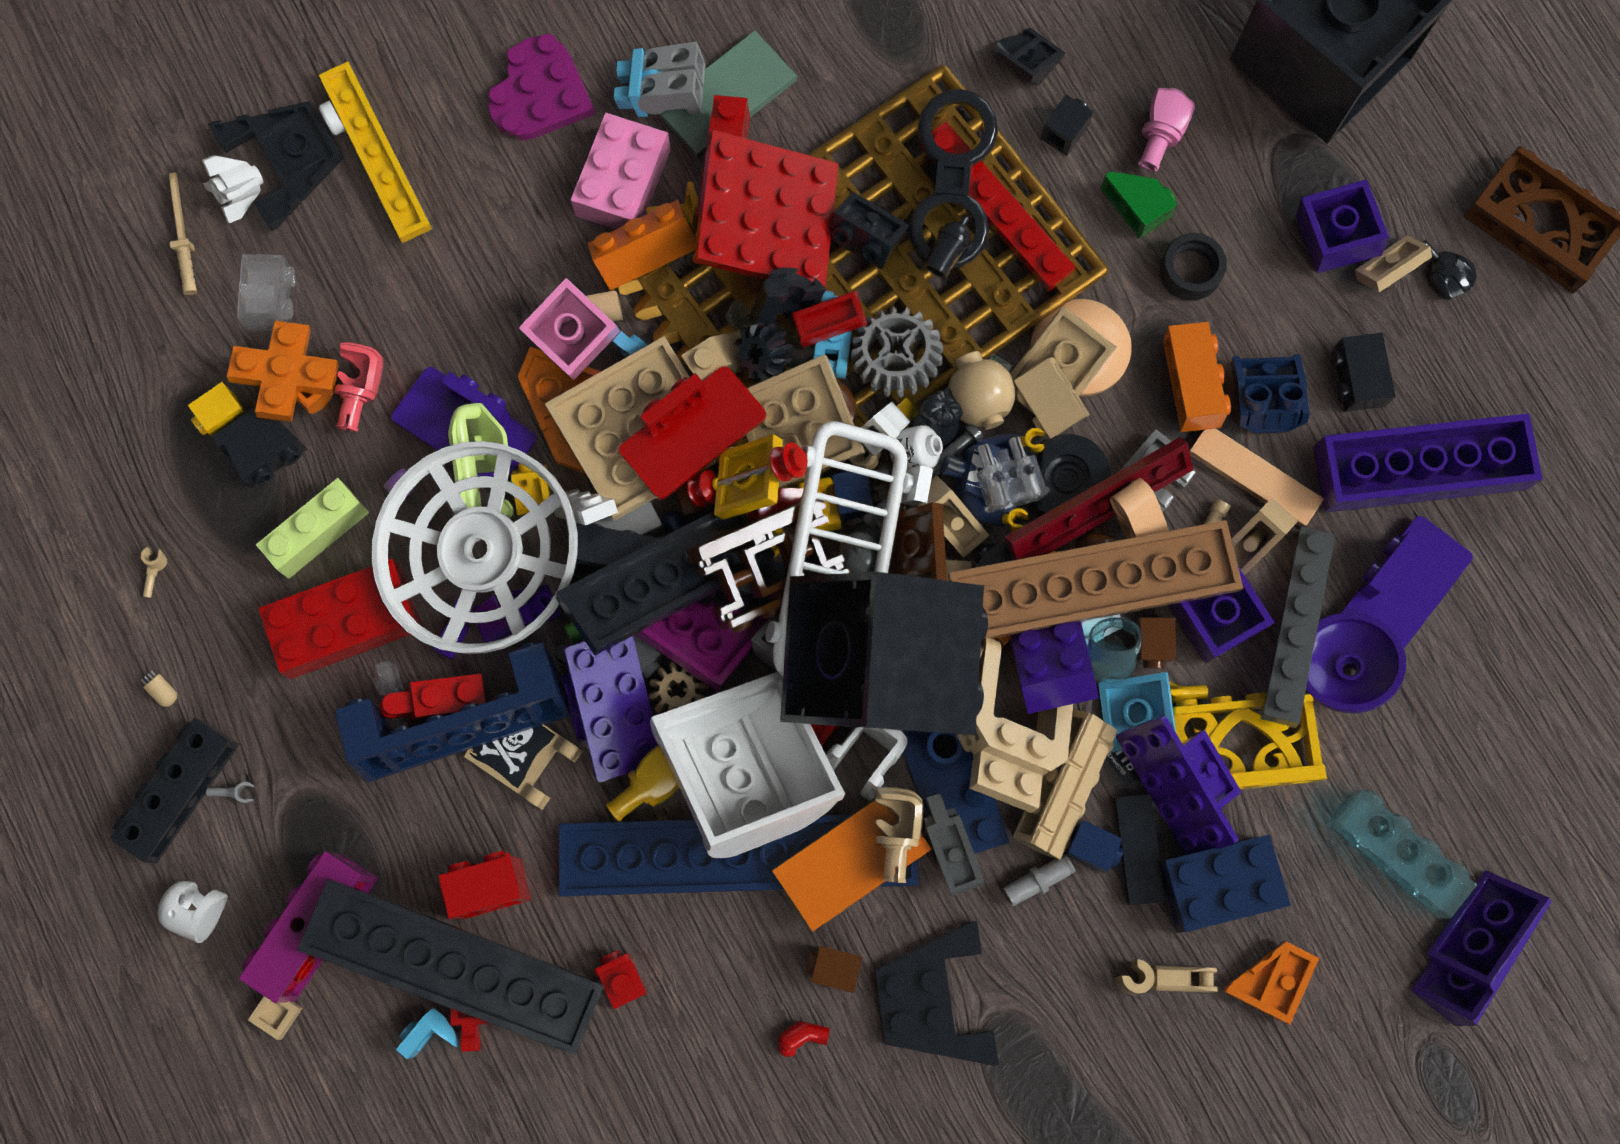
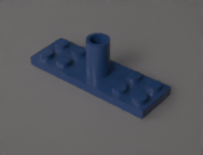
[900,730,1009,854]

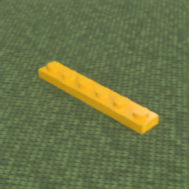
[319,62,432,243]

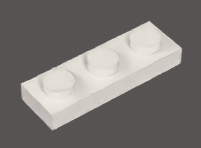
[554,489,618,525]

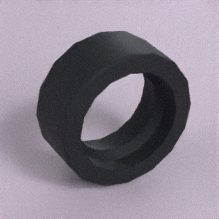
[1160,233,1227,301]

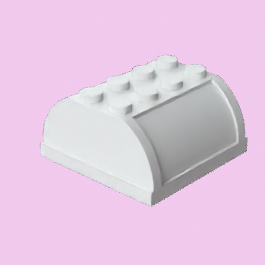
[650,672,845,858]

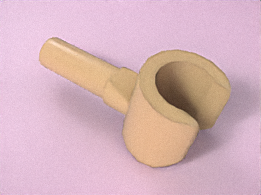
[141,547,167,598]

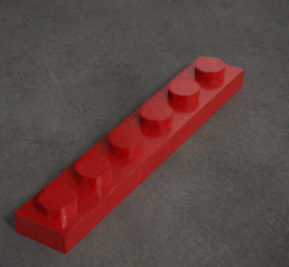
[920,121,1076,292]

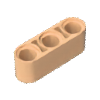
[1110,478,1170,539]

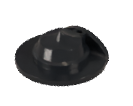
[1032,434,1111,513]

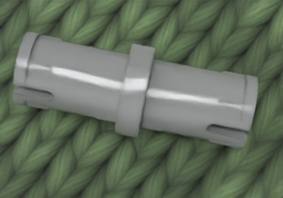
[1003,854,1076,906]

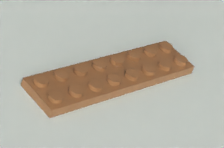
[948,520,1243,639]

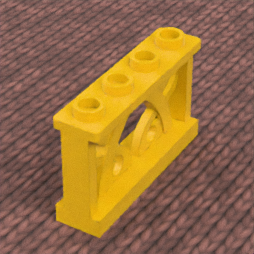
[1173,693,1327,789]

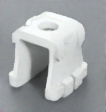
[826,727,907,801]

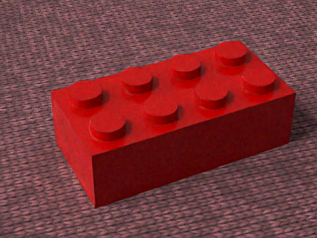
[258,559,422,679]

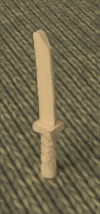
[169,172,197,295]

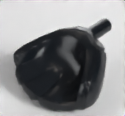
[1422,240,1477,300]

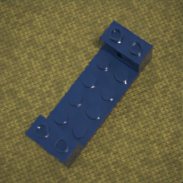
[335,642,570,783]

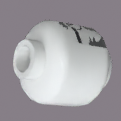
[890,425,943,468]

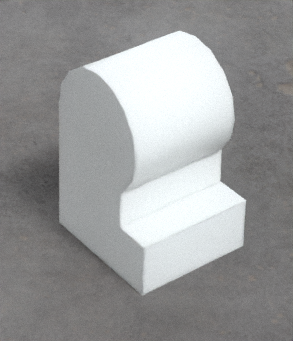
[861,402,910,456]

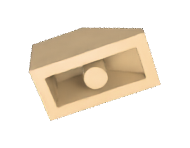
[681,331,742,381]
[917,475,990,558]
[1231,498,1298,575]

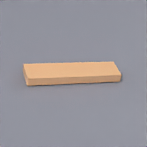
[1189,429,1324,527]

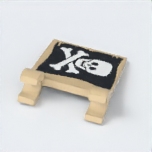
[464,724,583,810]

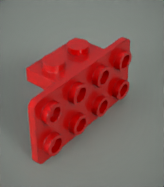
[619,366,767,500]

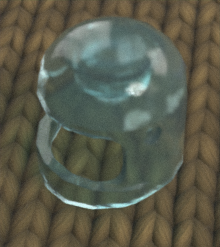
[1087,617,1143,683]

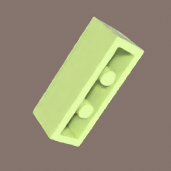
[256,478,369,579]

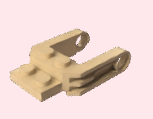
[956,638,1073,813]

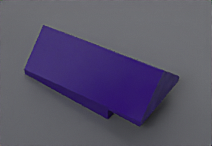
[1411,870,1552,1026]

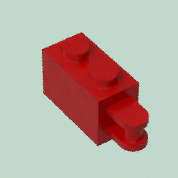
[379,674,486,725]

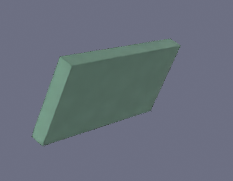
[658,31,797,159]

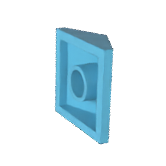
[1098,672,1176,752]

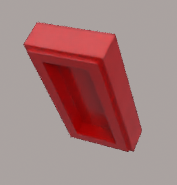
[791,290,868,348]

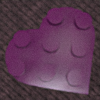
[489,34,595,141]

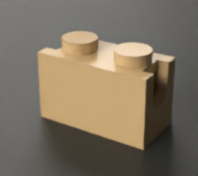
[1014,357,1090,439]

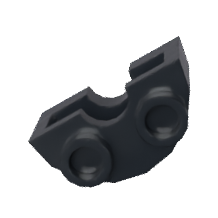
[750,267,826,323]

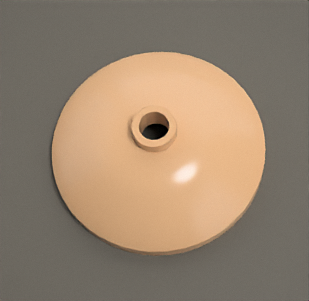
[1030,299,1132,396]

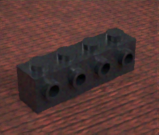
[109,718,240,864]

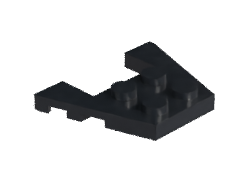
[208,101,344,231]
[875,921,999,1066]

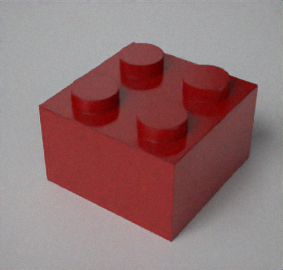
[438,851,532,920]

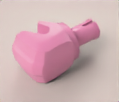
[1138,87,1195,172]

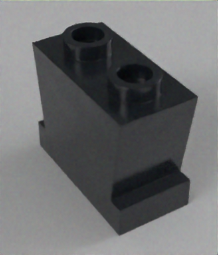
[211,406,307,488]

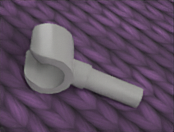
[206,782,256,804]

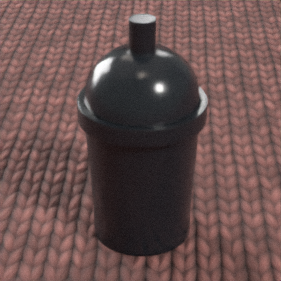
[923,216,970,279]

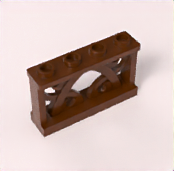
[1463,146,1620,294]

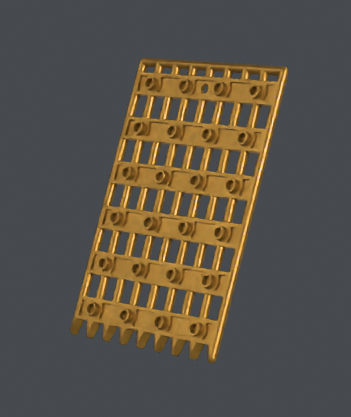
[616,65,1109,488]

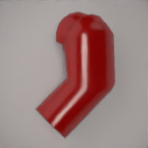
[777,1021,830,1057]

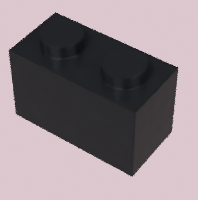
[1331,332,1396,412]

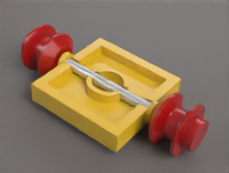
[687,434,808,520]

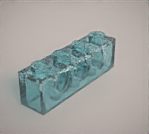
[1326,789,1477,919]

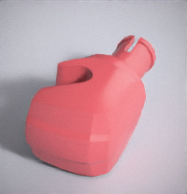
[334,342,384,432]

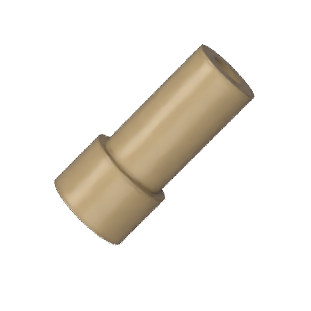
[1204,499,1231,524]

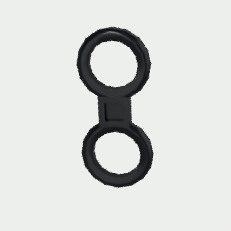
[909,89,998,269]

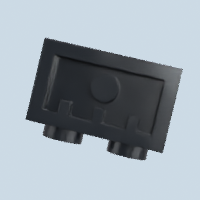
[829,192,910,269]

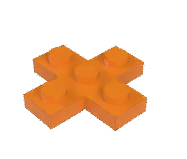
[227,321,339,422]

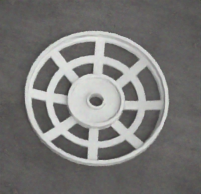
[372,441,578,654]

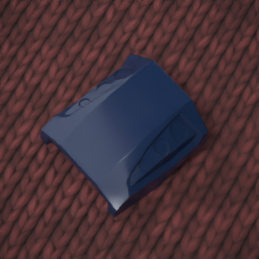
[1231,354,1310,433]

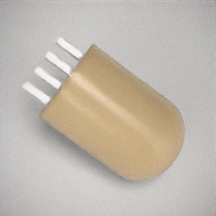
[141,671,177,707]

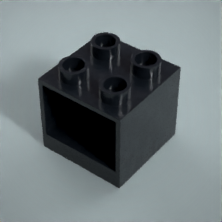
[1229,0,1452,144]

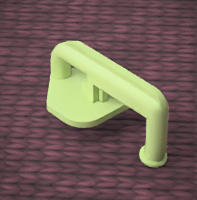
[448,403,514,517]

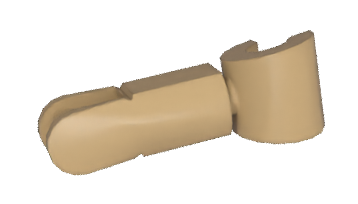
[1114,959,1218,995]

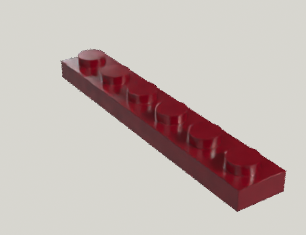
[1005,437,1193,561]

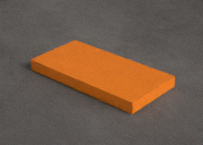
[772,800,932,932]

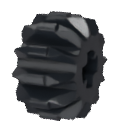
[733,321,793,381]

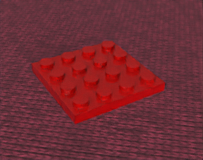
[693,130,838,288]

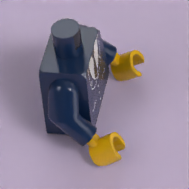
[941,428,1045,532]

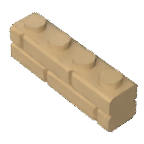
[1012,709,1118,860]

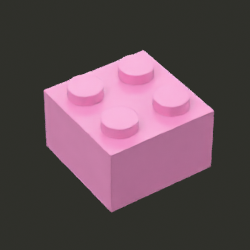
[519,278,620,380]

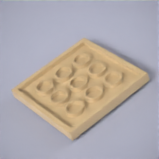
[545,336,733,521]

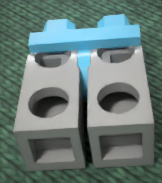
[614,41,706,118]

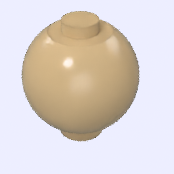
[948,351,1016,430]

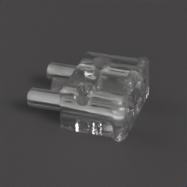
[976,437,1050,513]

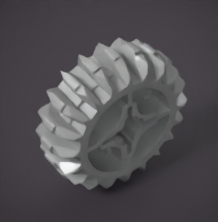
[851,306,943,398]

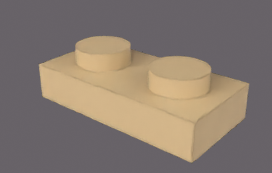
[1355,235,1432,292]

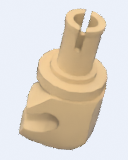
[875,787,923,883]

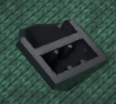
[992,28,1065,85]

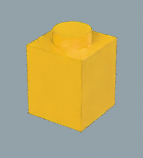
[188,382,247,436]

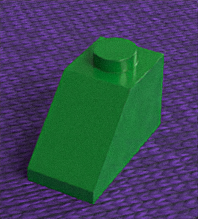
[1100,171,1177,239]

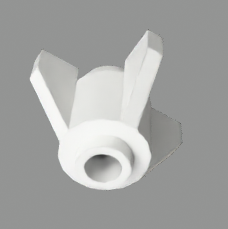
[202,155,263,223]

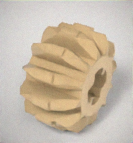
[648,662,708,714]

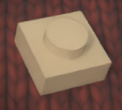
[248,996,302,1040]

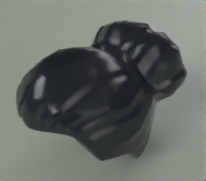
[909,387,963,450]

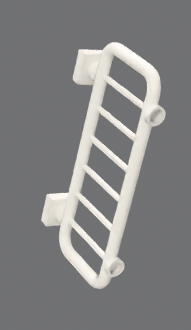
[766,421,933,676]

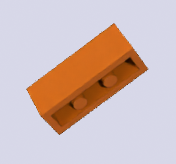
[588,200,696,291]
[1163,322,1231,432]

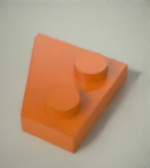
[1223,941,1319,1025]

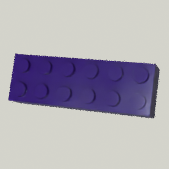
[1313,413,1543,513]

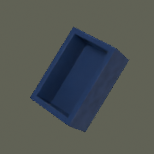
[1160,834,1291,933]

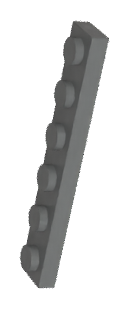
[1261,526,1335,728]

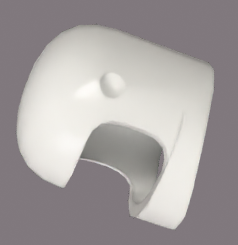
[157,881,228,943]

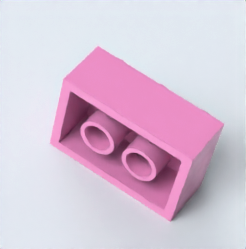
[571,112,671,229]

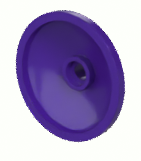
[1306,613,1406,713]

